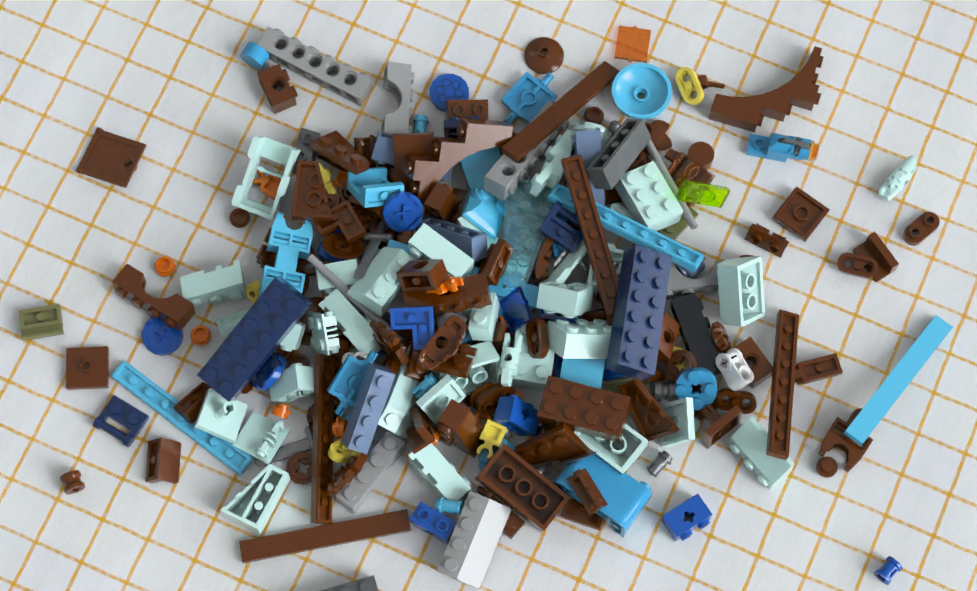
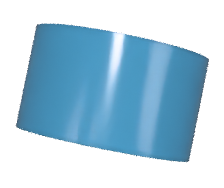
[240,42,270,70]

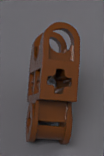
[818,408,873,472]

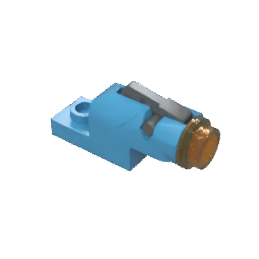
[746,133,819,163]

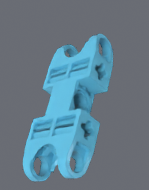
[259,212,313,297]

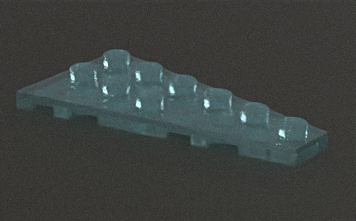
[502,180,554,295]

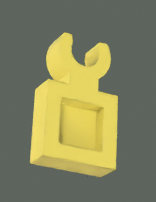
[319,163,337,195]
[477,419,507,460]

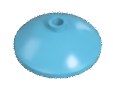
[612,63,672,120]

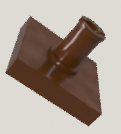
[700,404,742,449]

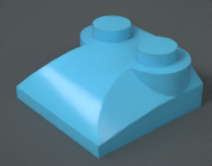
[462,187,507,239]

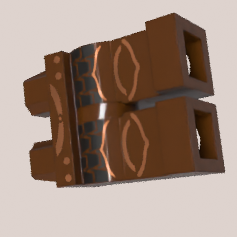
[664,148,716,207]

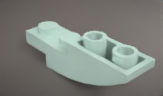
[529,129,572,197]

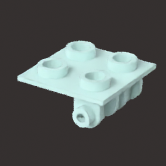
[307,311,340,356]
[232,411,290,465]

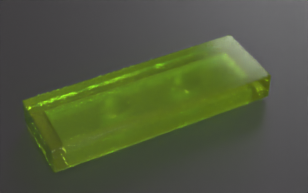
[676,180,730,208]

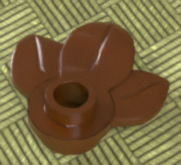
[645,120,672,150]

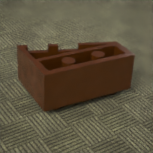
[438,399,484,458]

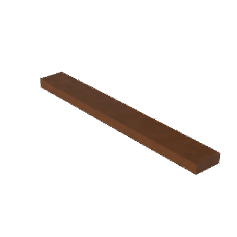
[501,61,620,163]
[561,154,619,318]
[766,309,799,460]
[311,354,335,525]
[239,509,411,563]

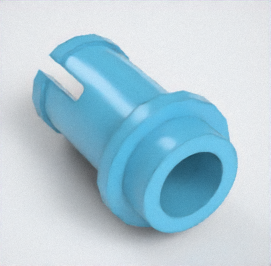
[413,115,429,133]
[412,373,439,399]
[435,497,464,515]

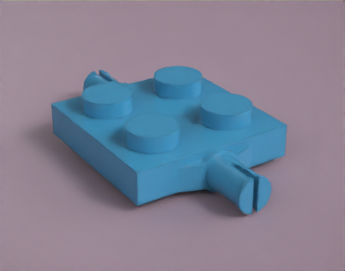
[501,72,557,125]
[327,350,379,416]

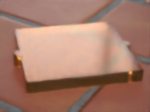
[614,26,651,63]

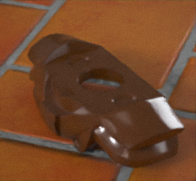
[417,315,467,370]

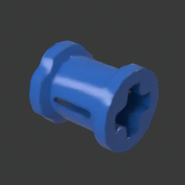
[874,556,903,585]

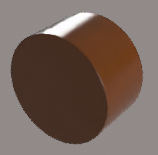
[687,142,714,169]

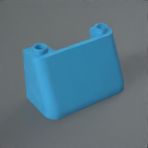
[554,451,652,537]

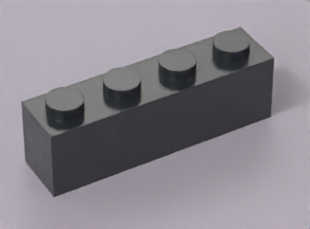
[670,292,725,376]

